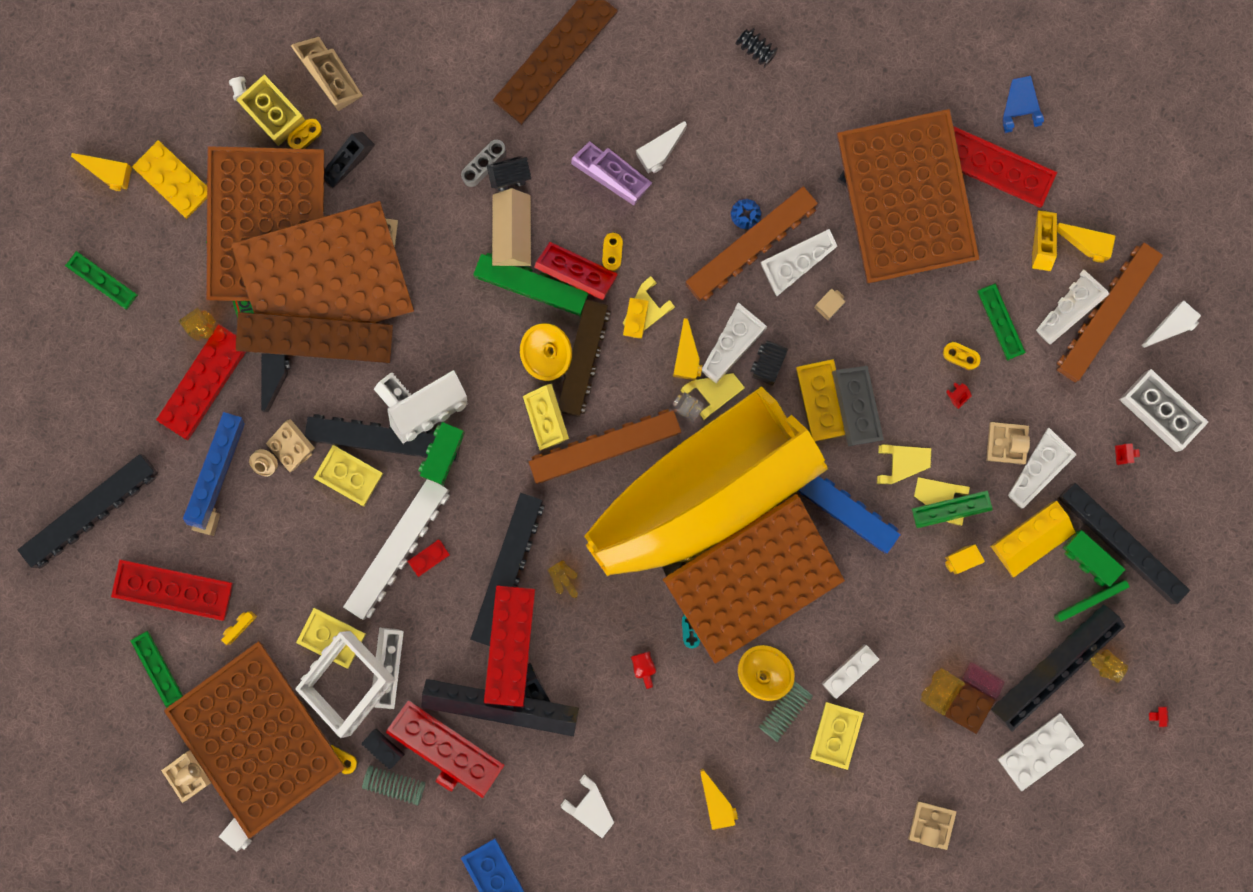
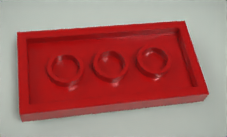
[534,242,618,300]

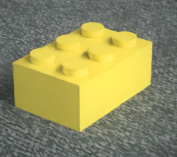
[236,74,306,146]

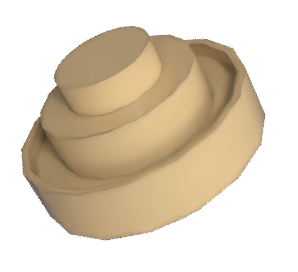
[249,449,278,476]

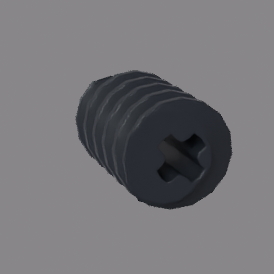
[735,28,778,68]

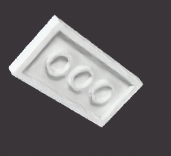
[998,713,1084,791]

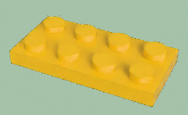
[132,140,207,219]
[796,359,845,442]

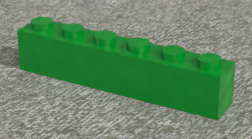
[473,253,589,317]

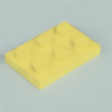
[523,384,569,450]
[314,445,384,507]
[296,608,366,669]
[810,702,864,770]

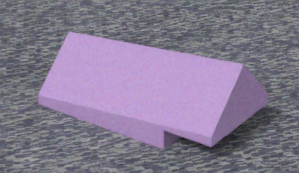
[571,141,652,205]

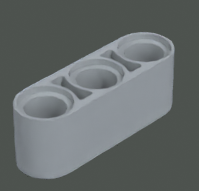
[461,140,506,187]

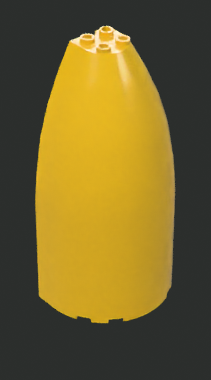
[584,386,828,577]

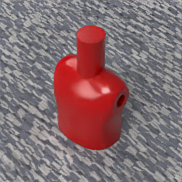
[631,651,656,689]

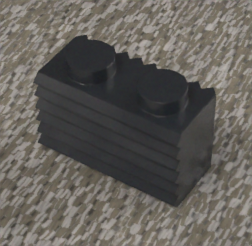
[486,156,532,191]
[750,340,788,386]
[362,728,405,769]

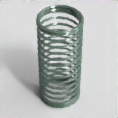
[759,681,813,742]
[362,765,425,806]

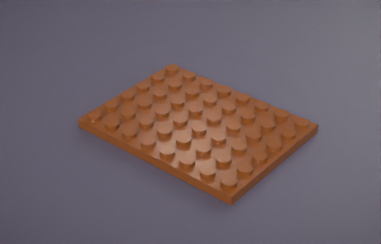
[836,109,979,284]
[206,146,325,301]
[231,201,414,323]
[663,494,845,664]
[164,641,346,839]

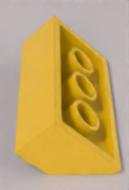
[990,501,1076,578]

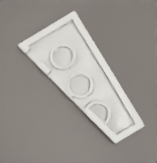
[760,229,837,296]
[1036,269,1109,344]
[702,303,767,383]
[1008,428,1077,509]

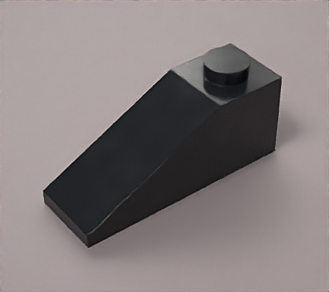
[324,132,375,188]
[261,353,291,412]

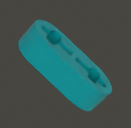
[682,615,700,649]

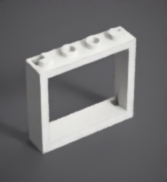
[296,631,396,738]

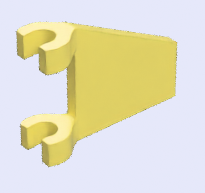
[623,277,675,331]
[681,373,745,420]
[877,445,931,484]
[914,477,970,526]

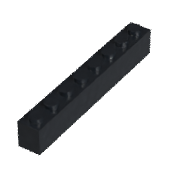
[305,414,461,462]
[17,454,158,569]
[1058,483,1191,605]
[470,492,545,646]
[991,604,1125,732]
[421,679,579,737]

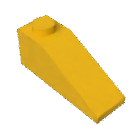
[71,153,132,191]
[1032,210,1057,271]
[1057,223,1116,263]
[673,318,702,380]
[945,544,985,574]
[700,769,738,830]

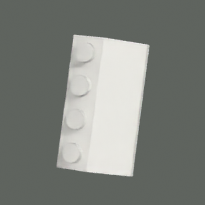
[388,370,468,443]

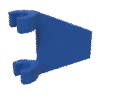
[1002,76,1044,133]

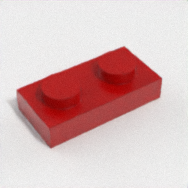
[407,539,450,577]

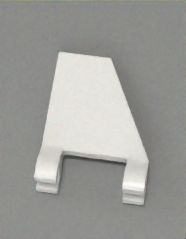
[560,774,614,838]

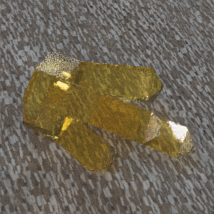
[547,560,578,598]
[1090,649,1128,683]

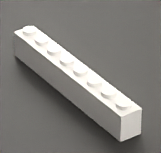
[343,479,450,620]

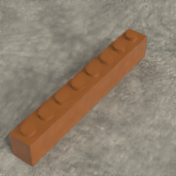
[685,186,818,302]
[1056,243,1163,383]
[528,409,681,484]

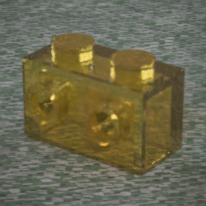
[179,307,216,342]
[920,668,965,715]

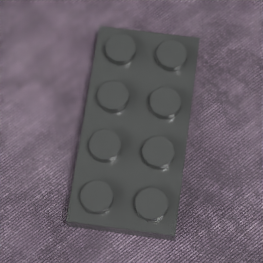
[832,366,884,447]

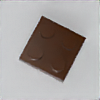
[942,681,996,734]

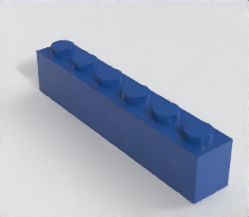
[183,412,245,530]
[797,476,901,554]

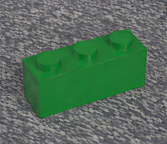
[418,422,465,486]
[1062,530,1126,587]

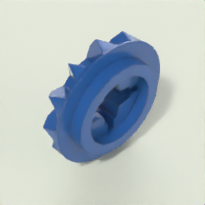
[731,199,761,229]

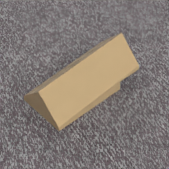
[291,37,363,111]
[492,188,531,266]

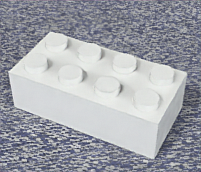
[1119,369,1208,452]

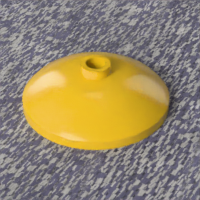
[520,323,572,381]
[738,645,795,701]

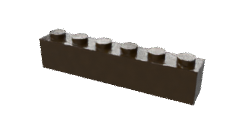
[558,300,611,417]

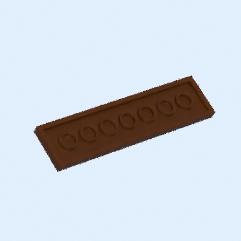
[493,0,618,125]
[236,312,393,363]

